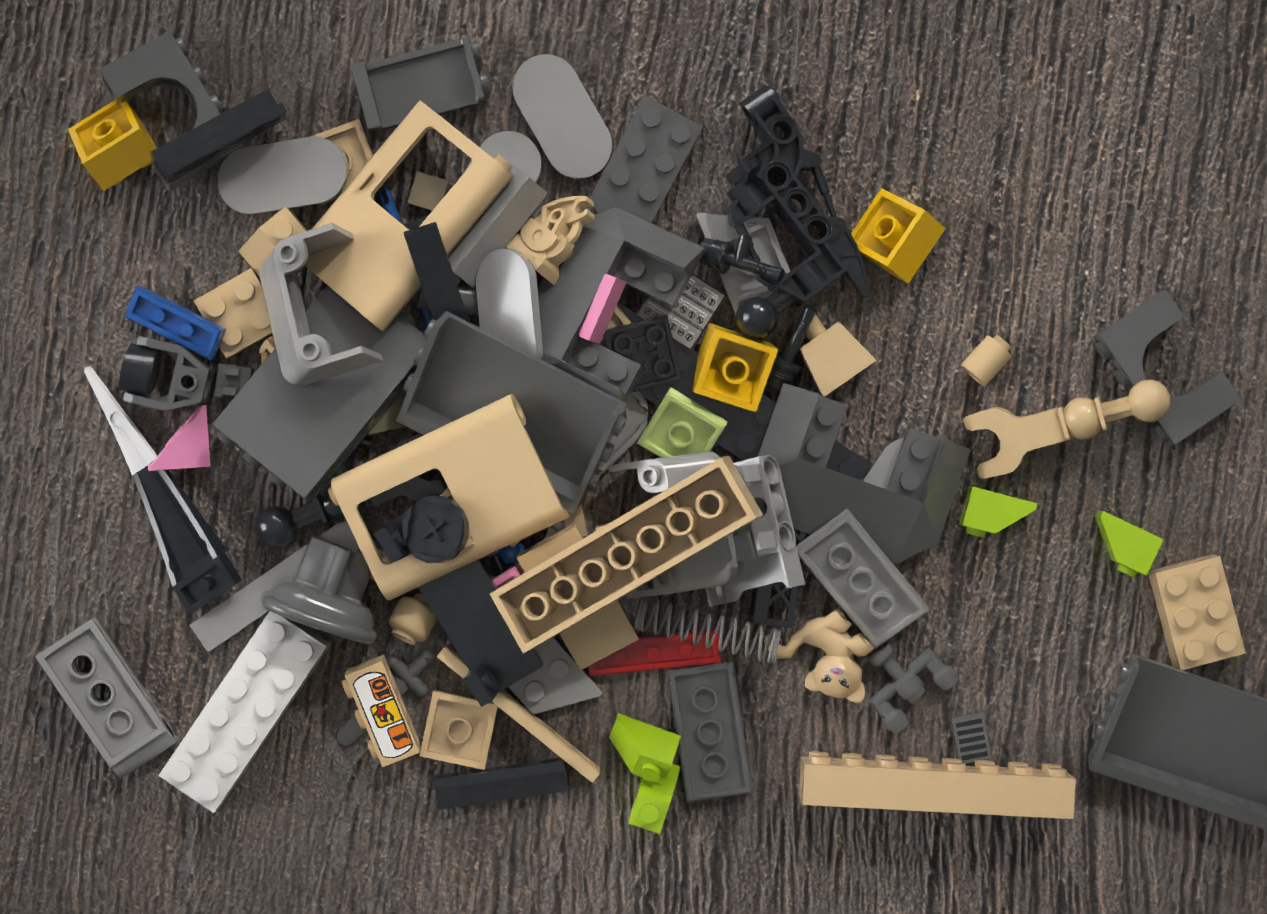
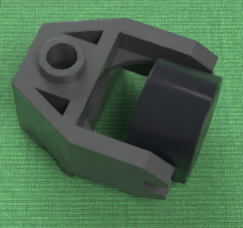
[119,336,215,411]

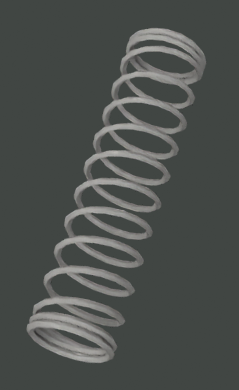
[634,596,781,665]

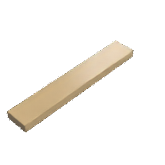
[437,645,600,783]

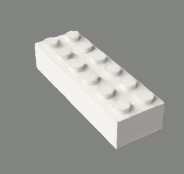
[159,611,331,813]

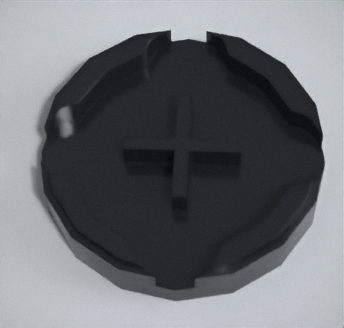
[402,496,469,563]

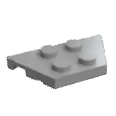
[696,213,790,334]
[509,637,603,714]

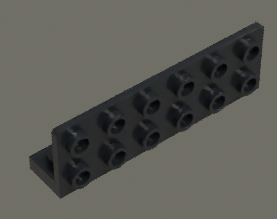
[374,494,543,707]

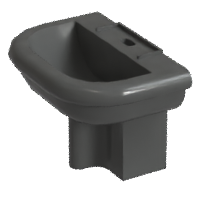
[261,535,377,644]

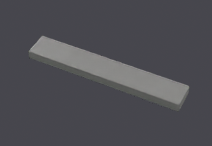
[189,522,373,652]

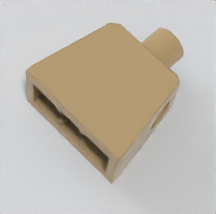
[799,314,876,397]

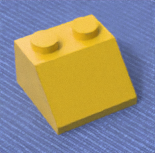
[68,100,157,191]
[851,188,946,284]
[693,323,778,412]

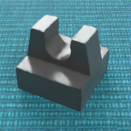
[214,364,254,399]

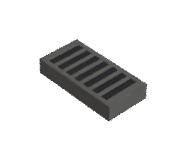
[950,712,992,767]

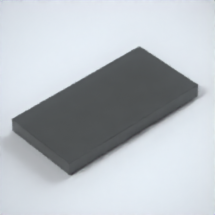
[667,660,753,802]

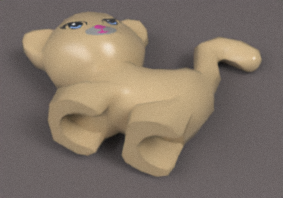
[764,608,873,703]

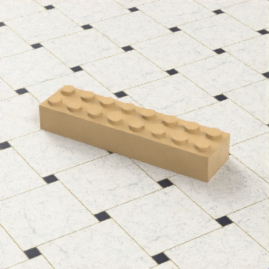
[490,456,763,653]
[799,751,1076,819]

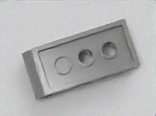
[35,617,178,779]

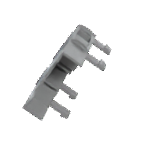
[705,455,805,607]

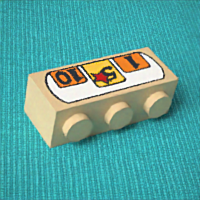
[342,655,421,767]

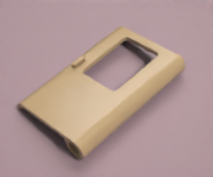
[305,100,513,332]
[328,394,569,600]

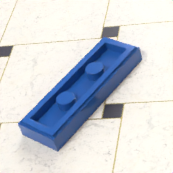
[124,286,226,360]

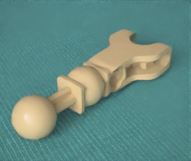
[963,380,1171,479]

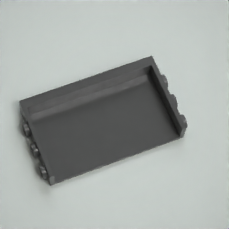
[212,285,428,504]
[396,311,627,513]
[1088,653,1267,830]

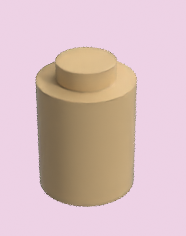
[960,335,1012,387]

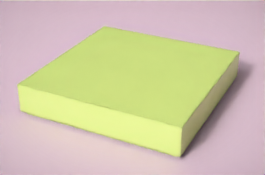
[637,387,727,458]

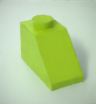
[959,486,1038,538]
[1095,510,1164,578]
[609,713,681,785]
[628,763,681,834]

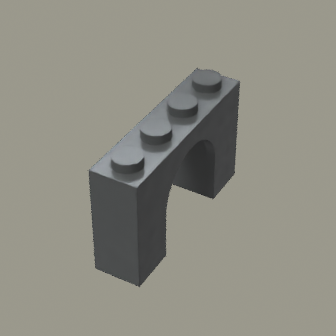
[99,31,239,191]
[1094,289,1241,445]

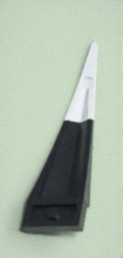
[84,366,242,615]

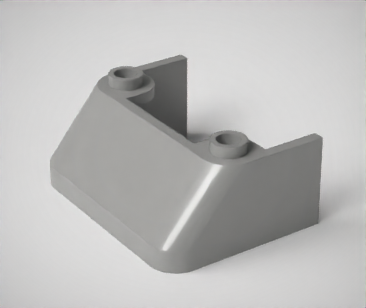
[259,223,383,386]
[608,451,738,599]

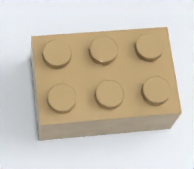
[1148,554,1246,670]

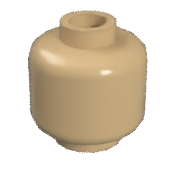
[388,593,437,645]

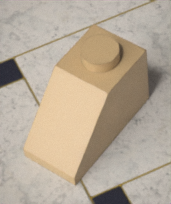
[239,206,307,277]

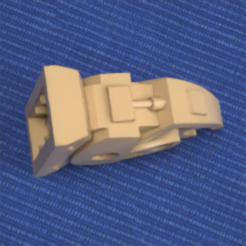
[506,196,595,285]

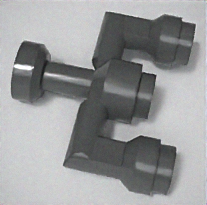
[868,643,959,735]

